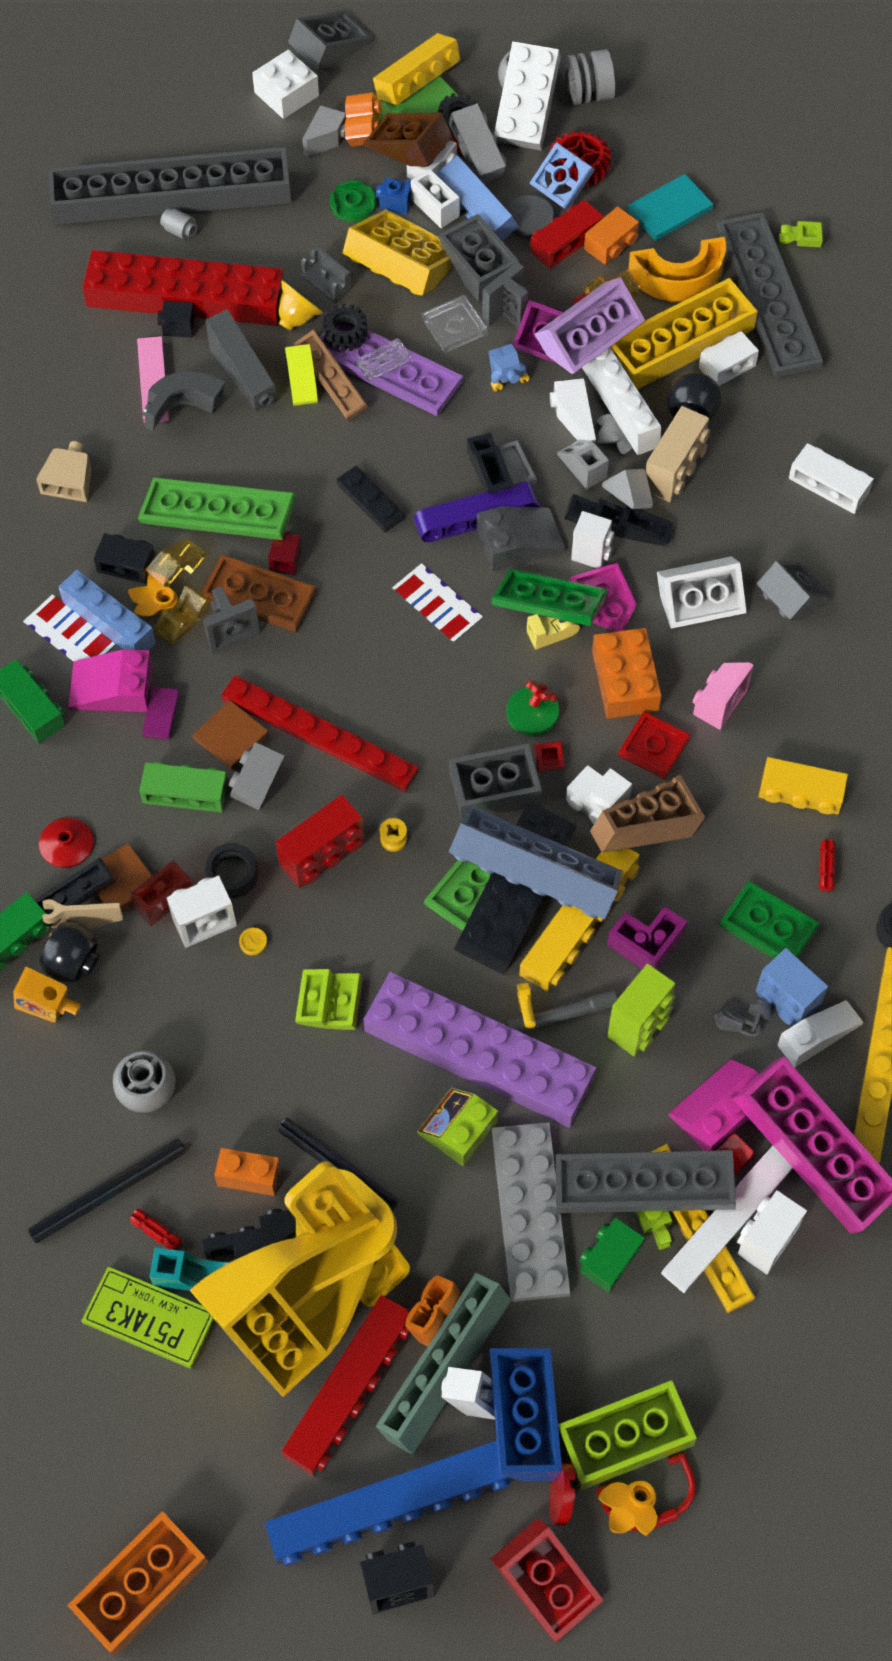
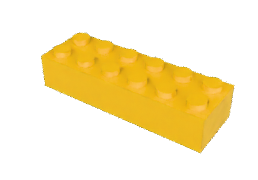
[610,278,758,390]

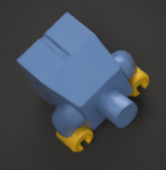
[488,344,529,392]

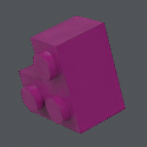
[607,906,688,971]

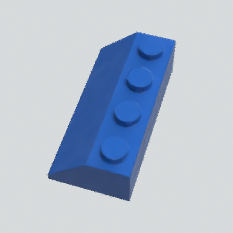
[490,1348,562,1482]

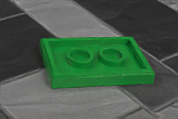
[719,880,820,959]

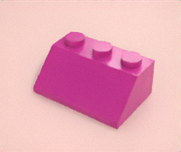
[669,1059,759,1151]

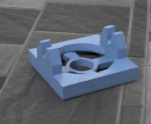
[530,142,595,210]

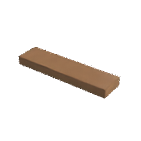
[294,329,368,421]

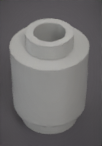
[160,208,197,240]

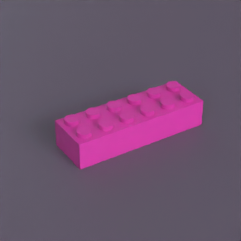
[733,1056,892,1234]

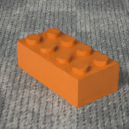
[67,1511,209,1657]

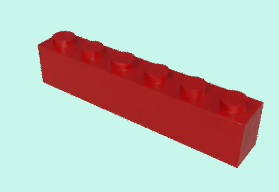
[281,1294,411,1477]

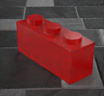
[530,199,604,270]

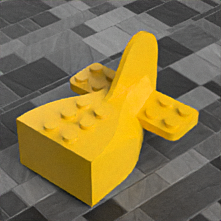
[190,1161,410,1397]

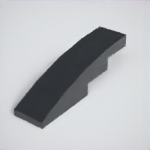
[564,493,673,546]

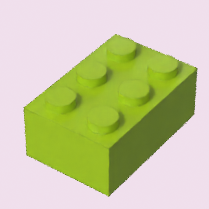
[607,963,676,1057]

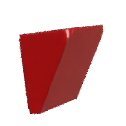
[533,741,564,771]
[717,1133,754,1176]

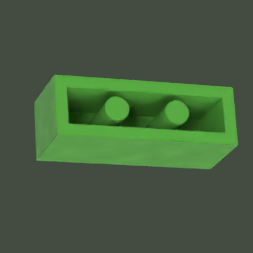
[139,762,228,813]

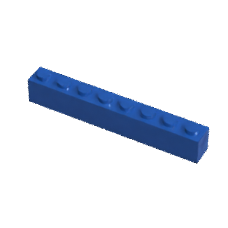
[265,1440,514,1566]

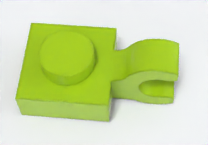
[779,221,823,248]
[635,1211,672,1251]

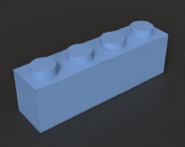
[436,155,519,241]
[58,570,156,650]

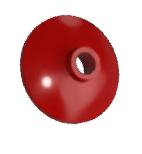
[39,818,94,868]

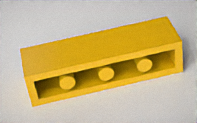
[373,33,461,105]

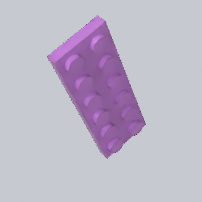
[320,324,463,416]

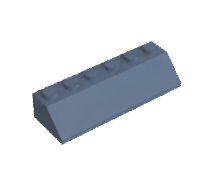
[449,805,622,920]

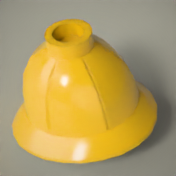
[278,280,323,331]

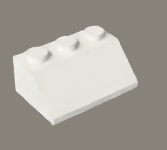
[657,556,747,629]

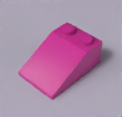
[68,650,153,712]

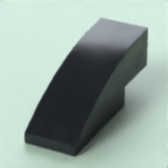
[467,433,513,494]

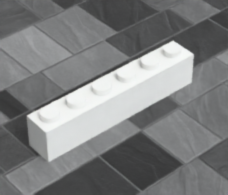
[582,347,661,455]

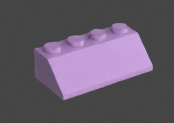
[535,277,645,374]

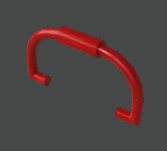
[596,1452,697,1532]

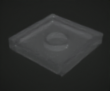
[421,295,488,353]

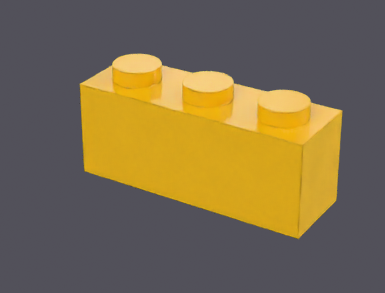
[758,757,848,815]

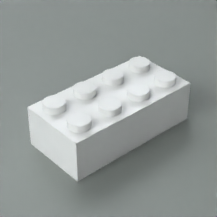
[494,42,561,151]

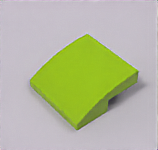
[295,969,363,1030]

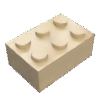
[646,406,710,503]

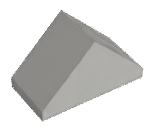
[602,469,653,509]

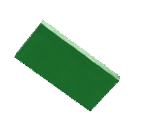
[492,569,608,626]

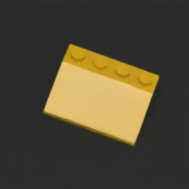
[342,209,454,296]

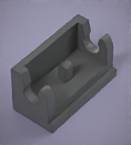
[300,246,351,303]

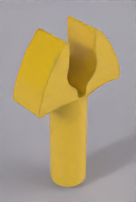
[517,983,536,1029]

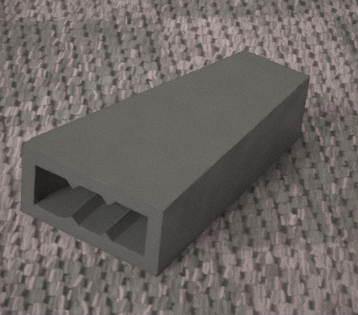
[206,309,277,411]

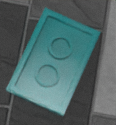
[627,174,713,241]

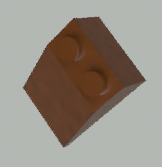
[363,113,452,167]

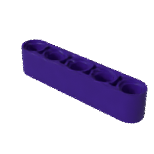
[414,482,540,543]

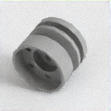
[565,49,615,105]

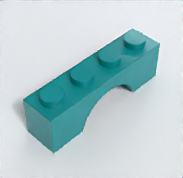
[149,1248,229,1291]

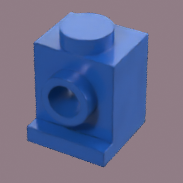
[376,178,412,214]

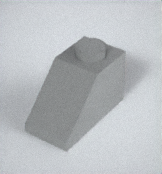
[302,105,346,157]

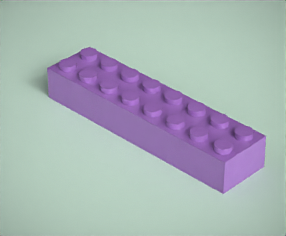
[364,972,596,1128]

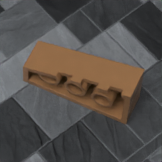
[590,775,705,853]

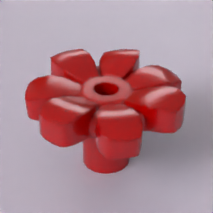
[526,680,558,708]

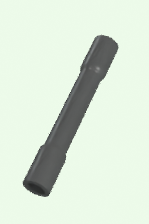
[505,990,617,1034]

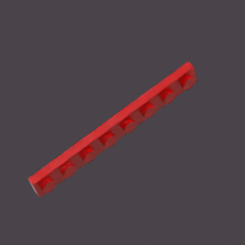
[221,675,419,792]

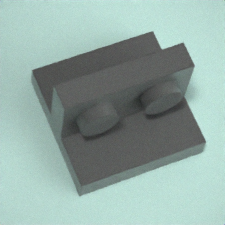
[482,262,528,328]
[203,586,260,654]

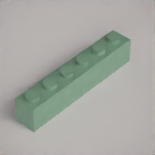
[375,1273,511,1455]

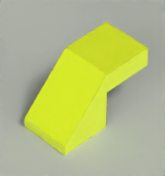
[285,344,318,406]

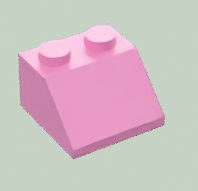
[692,662,754,730]

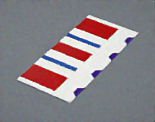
[392,563,483,642]
[23,594,115,662]

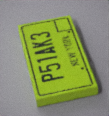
[81,1266,214,1369]

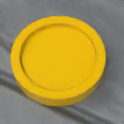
[239,928,267,955]

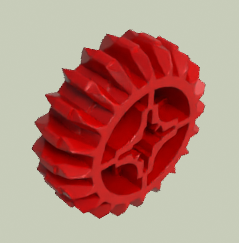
[549,130,612,189]

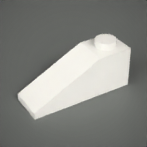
[550,378,596,443]
[777,1000,864,1068]

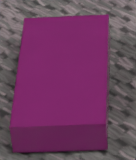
[142,687,180,740]

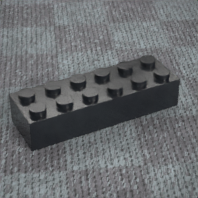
[453,801,577,975]

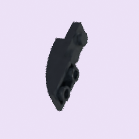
[202,1209,296,1259]

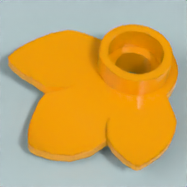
[128,572,178,617]
[598,1481,658,1536]

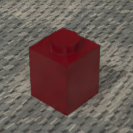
[268,532,302,575]

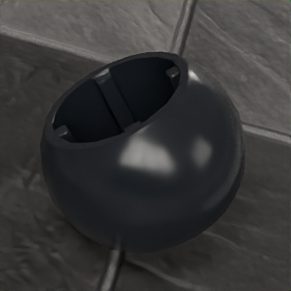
[667,372,721,421]
[39,921,100,983]

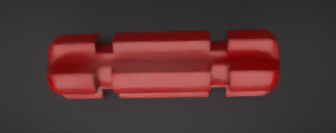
[819,839,836,892]
[130,1208,183,1250]

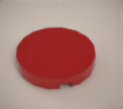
[549,1461,576,1527]

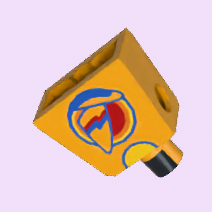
[13,967,81,1023]

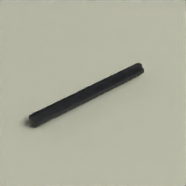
[28,1139,186,1243]

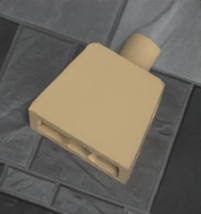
[36,441,91,502]

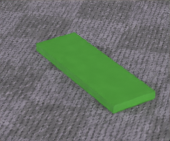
[138,477,297,540]

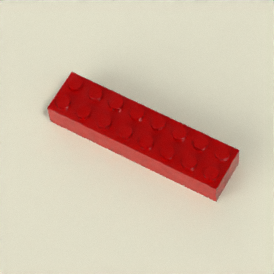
[82,250,284,326]

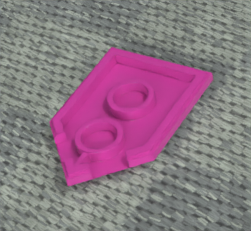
[569,562,637,632]

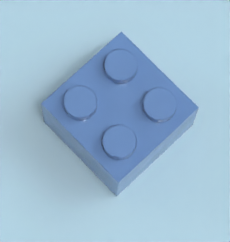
[756,948,828,1026]

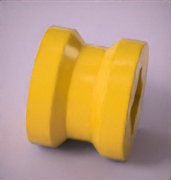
[379,818,407,852]

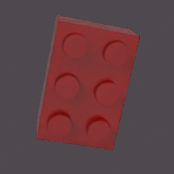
[276,795,364,888]

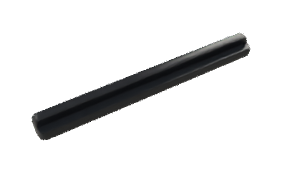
[278,1118,399,1212]

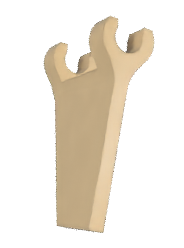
[43,899,123,938]

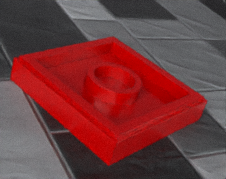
[618,711,691,780]

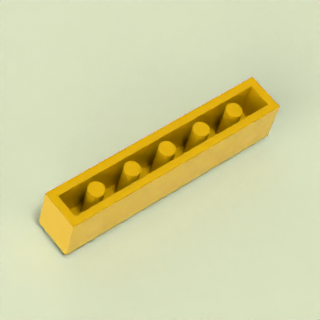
[519,848,640,993]

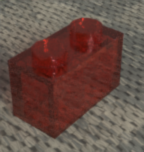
[130,860,193,926]

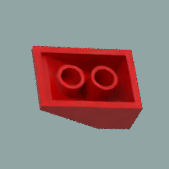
[490,1518,604,1643]

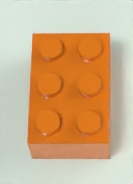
[592,628,661,719]

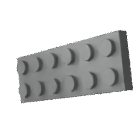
[491,1122,570,1302]

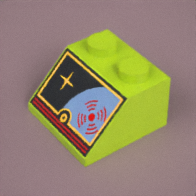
[417,1088,498,1167]

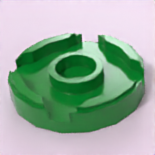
[330,180,376,222]
[506,687,559,737]

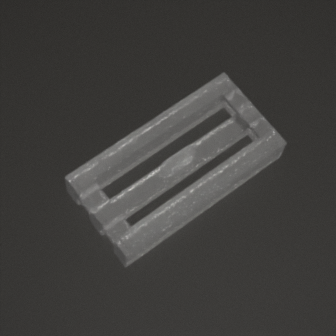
[356,338,411,381]

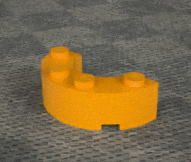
[628,237,726,302]

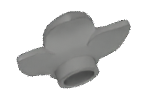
[596,414,633,455]

